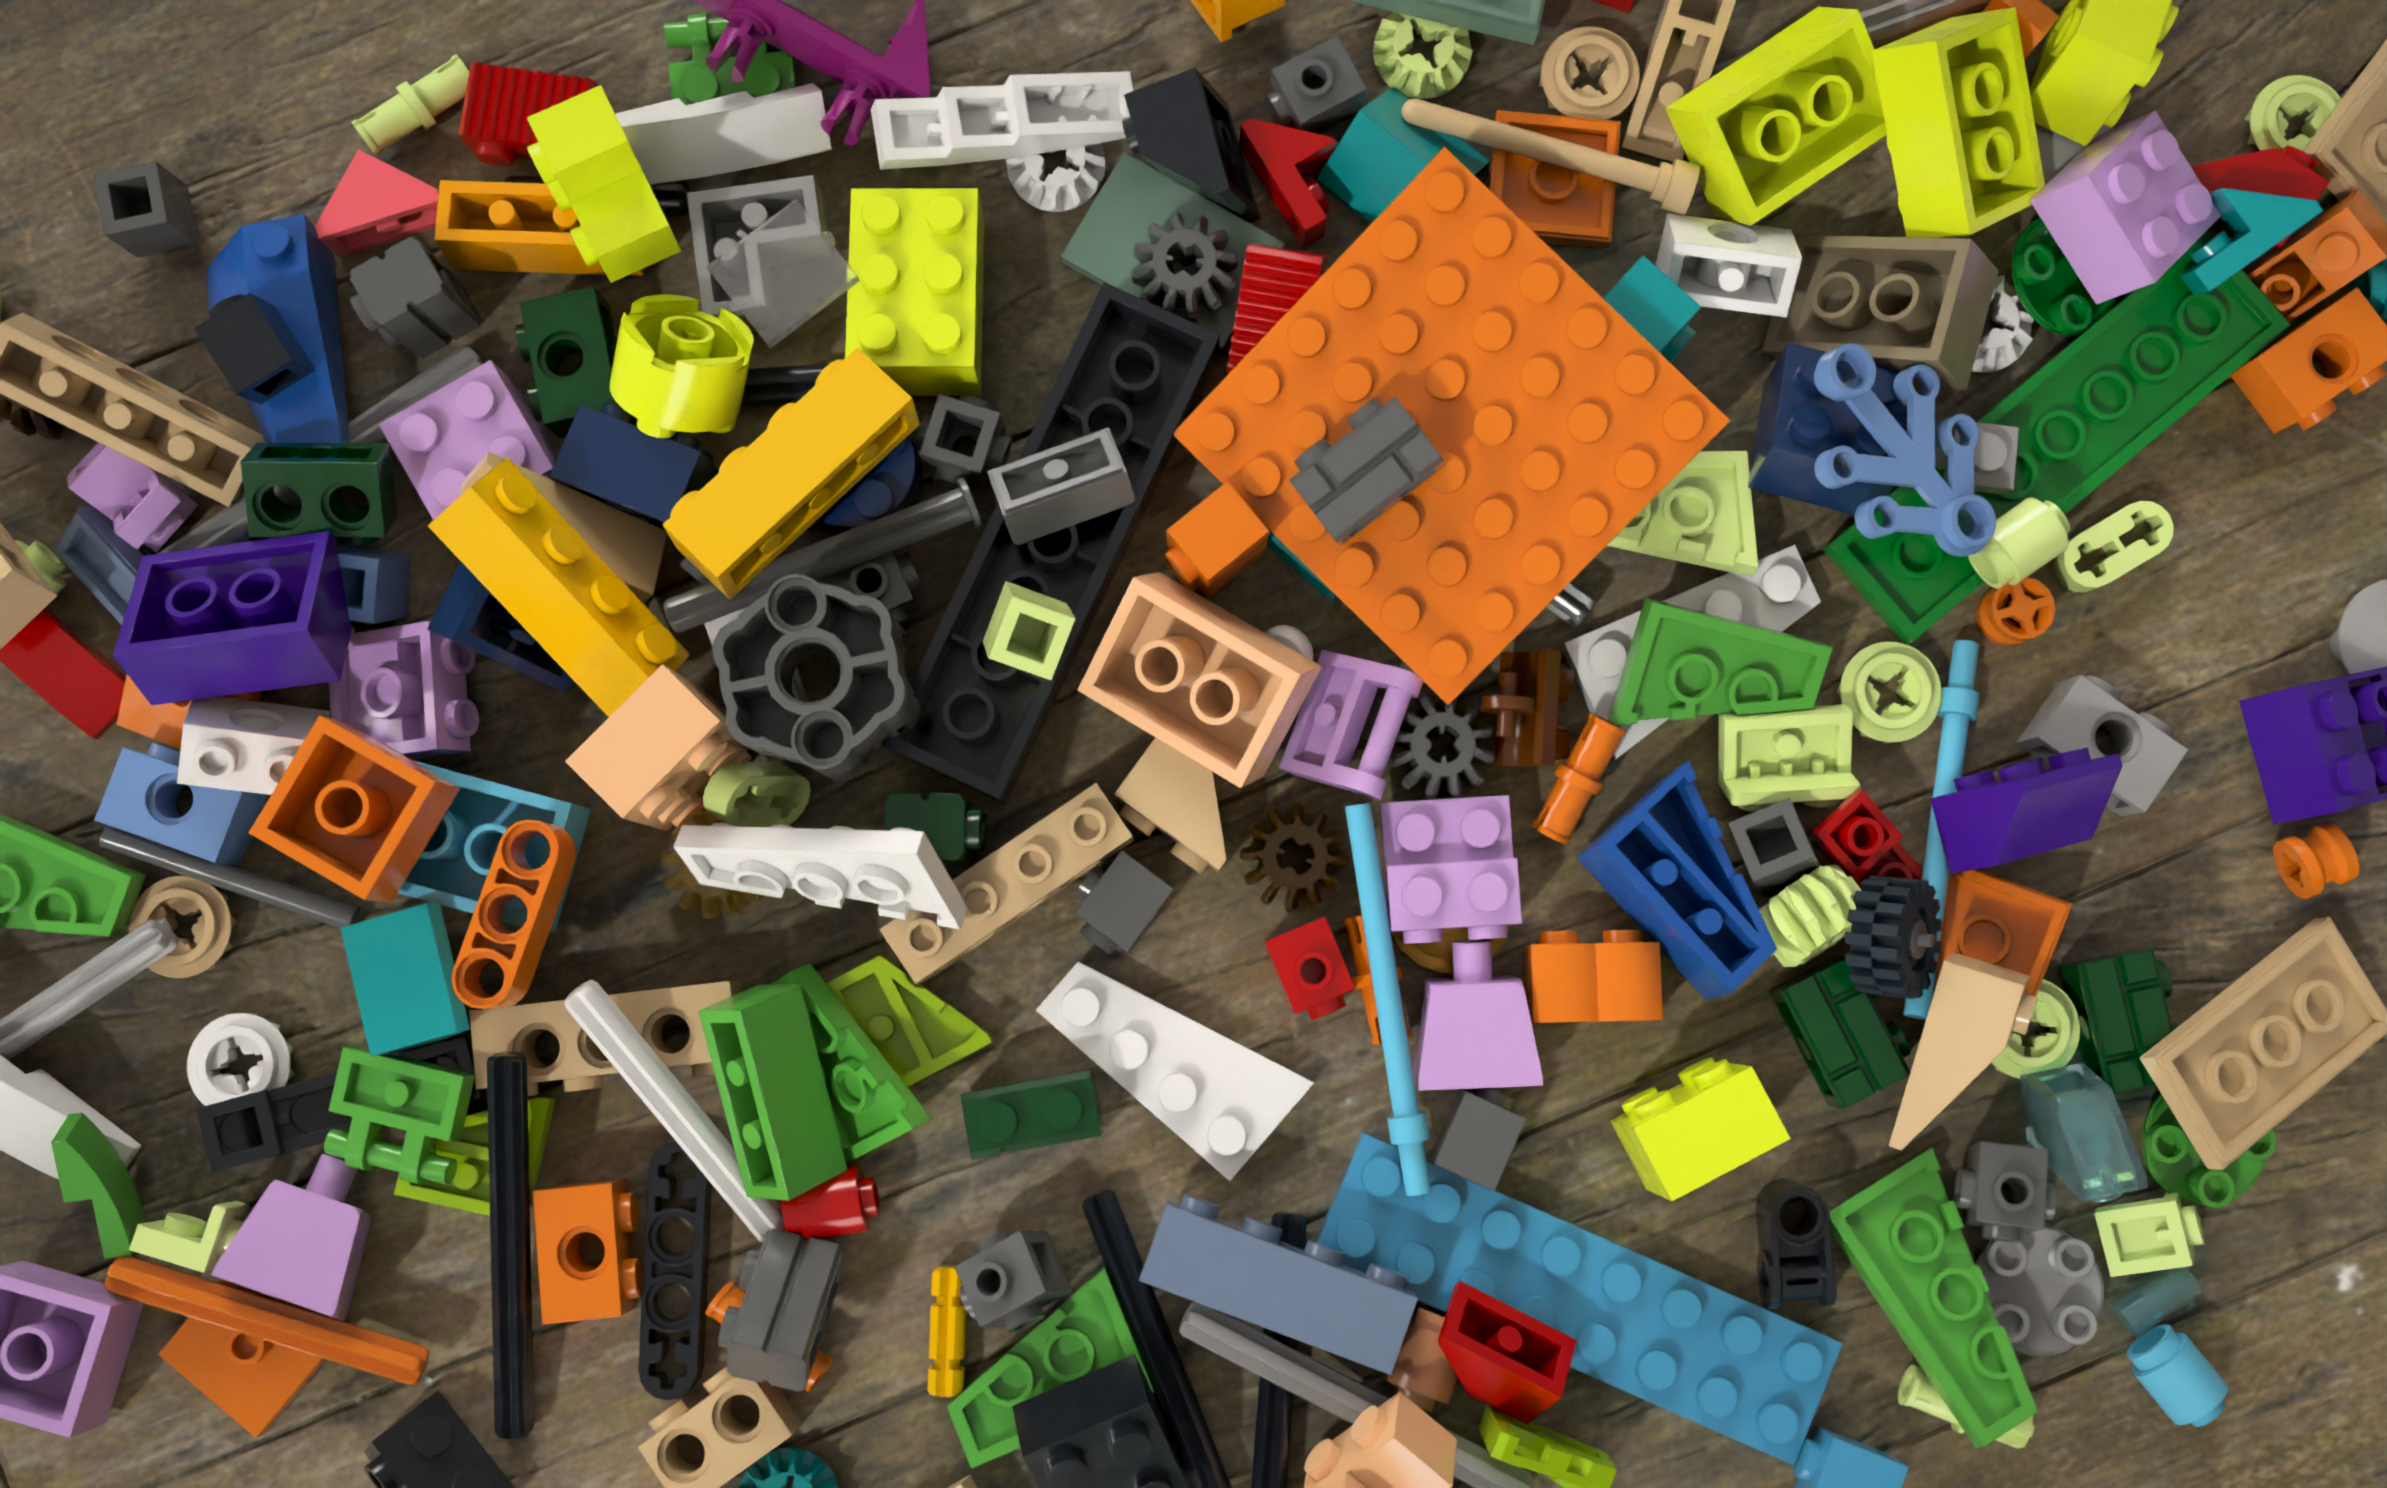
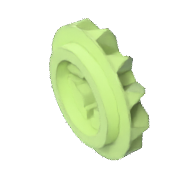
[1373,12,1473,99]
[2244,75,2341,151]
[1836,642,1942,744]
[1991,979,2080,1080]

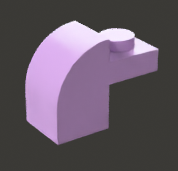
[67,442,198,552]

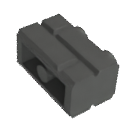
[349,236,481,359]
[1289,397,1446,545]
[718,1228,844,1392]

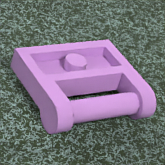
[1279,650,1424,801]

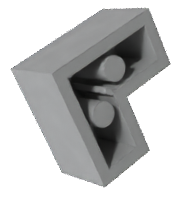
[687,175,833,332]

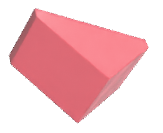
[315,149,439,257]

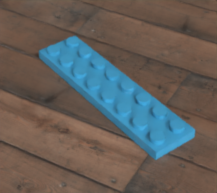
[1316,1132,1843,1466]

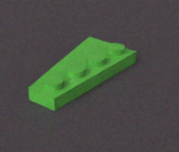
[1829,1147,2038,1449]

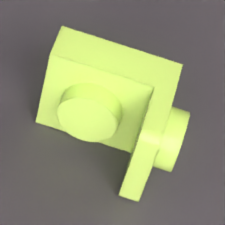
[2094,1192,2205,1277]
[129,1201,250,1273]

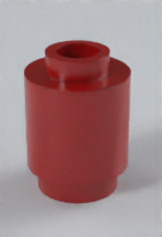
[780,1166,880,1240]

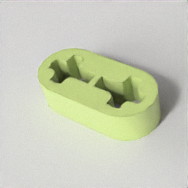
[2053,501,2174,593]
[703,762,811,827]

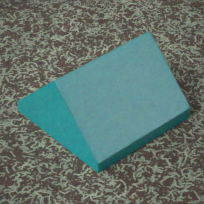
[1316,87,1490,225]
[340,901,470,1056]

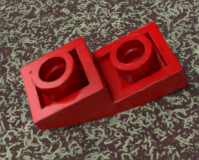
[1812,789,1923,888]

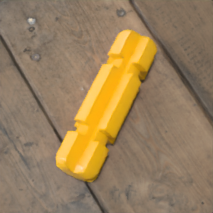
[927,1265,967,1397]

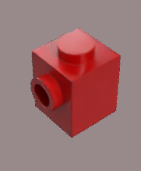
[1263,916,1356,1021]

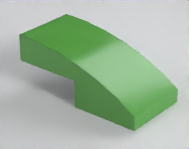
[51,1113,147,1259]

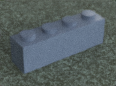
[1139,1193,1418,1375]

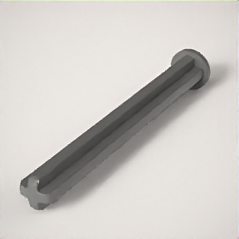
[663,478,982,632]

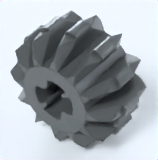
[1131,212,1238,323]
[1387,694,1495,800]

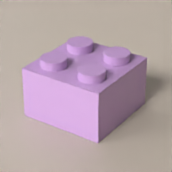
[2029,110,2221,304]
[378,360,557,520]
[0,1260,144,1438]

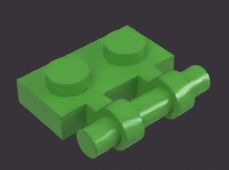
[664,12,798,105]
[324,1045,476,1185]

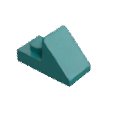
[2180,188,2323,295]

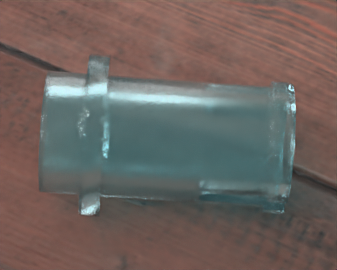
[2110,1267,2203,1339]

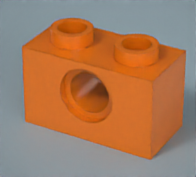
[2230,287,2387,434]
[533,1178,643,1325]

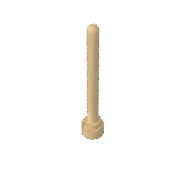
[1401,98,1700,215]

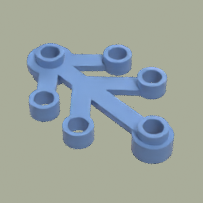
[1814,343,1996,557]

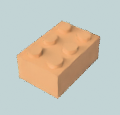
[1077,572,1322,788]
[565,664,751,831]

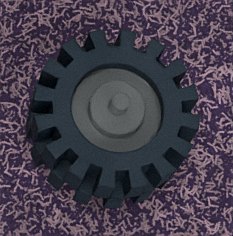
[1845,875,1942,999]

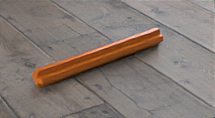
[104,1256,429,1385]

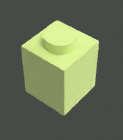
[982,581,1075,680]

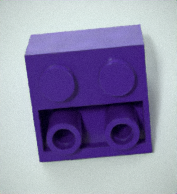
[2239,666,2387,824]
[1930,747,2123,873]

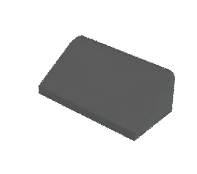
[987,427,1135,545]

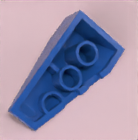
[206,214,350,443]

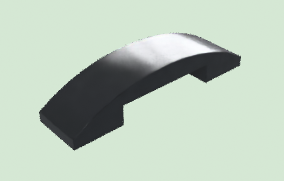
[196,1035,481,1173]

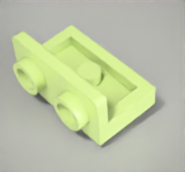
[1718,704,1860,812]

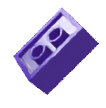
[113,531,352,705]

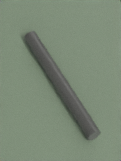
[99,825,360,928]

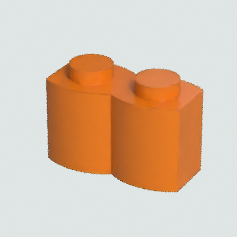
[1523,930,1663,1023]

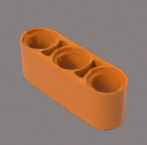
[452,819,576,1009]

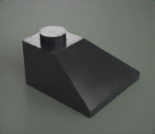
[1122,68,1261,223]

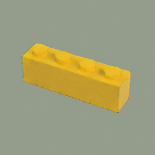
[662,347,920,600]
[428,457,690,717]

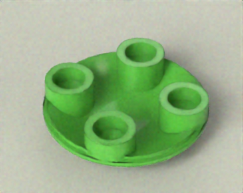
[2142,1094,2277,1208]

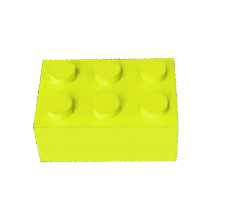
[1665,7,1887,226]
[1872,7,2045,238]
[845,188,984,396]

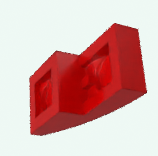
[0,607,126,739]

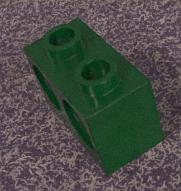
[240,443,397,545]

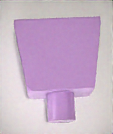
[1412,939,1543,1091]
[211,1154,371,1321]

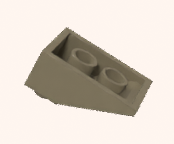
[1762,235,1999,390]

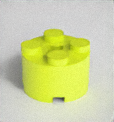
[609,294,754,438]

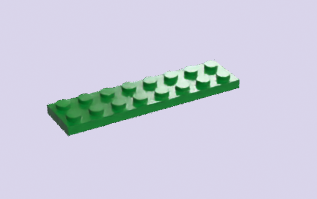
[1822,231,2291,644]

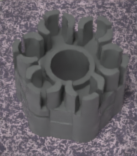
[713,574,921,781]

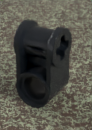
[1755,1178,1837,1309]

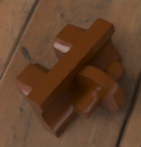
[1479,648,1574,768]

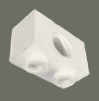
[1655,213,1802,317]
[177,696,330,795]

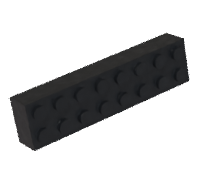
[881,282,1220,805]

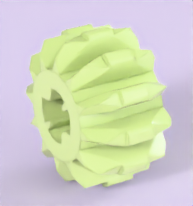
[1759,865,1861,967]

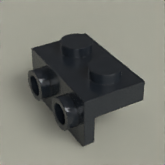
[364,1391,514,1488]

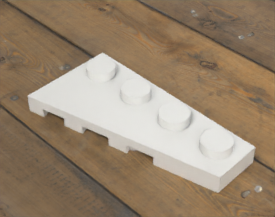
[1561,545,1821,761]
[673,823,967,930]
[1036,961,1314,1181]

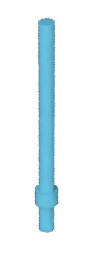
[1903,640,1980,1019]
[1345,803,1432,1196]

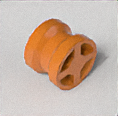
[1975,577,2056,646]
[2273,821,2359,899]

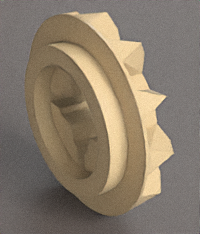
[1539,26,1640,120]
[129,875,237,978]

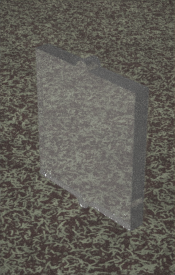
[706,199,860,349]

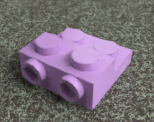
[329,621,479,759]
[1378,795,1522,944]

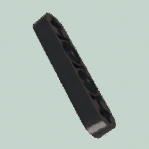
[638,1141,712,1400]

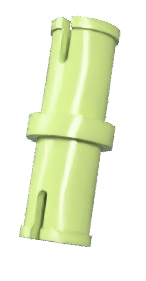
[351,54,469,157]

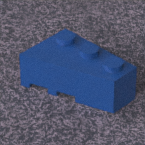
[1576,760,1777,1000]

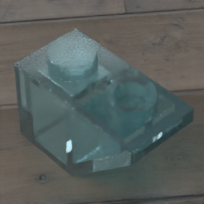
[2020,1063,2148,1202]

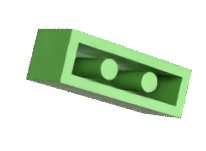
[698,984,847,1201]

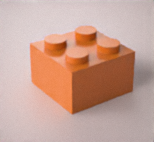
[248,715,460,903]

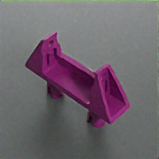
[693,0,930,145]

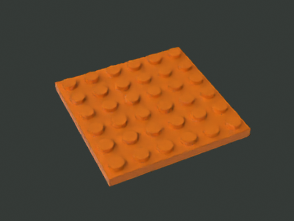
[1173,147,1731,705]

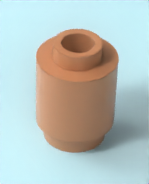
[1387,1307,1458,1412]

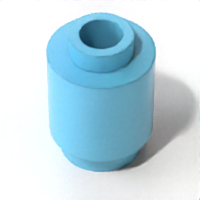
[2126,1324,2228,1427]

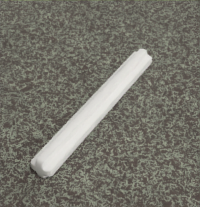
[564,980,786,1243]

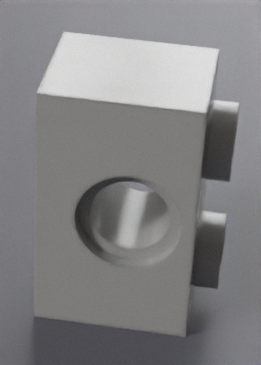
[2016,675,2188,817]

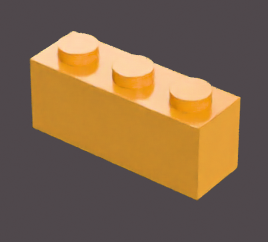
[434,180,644,276]

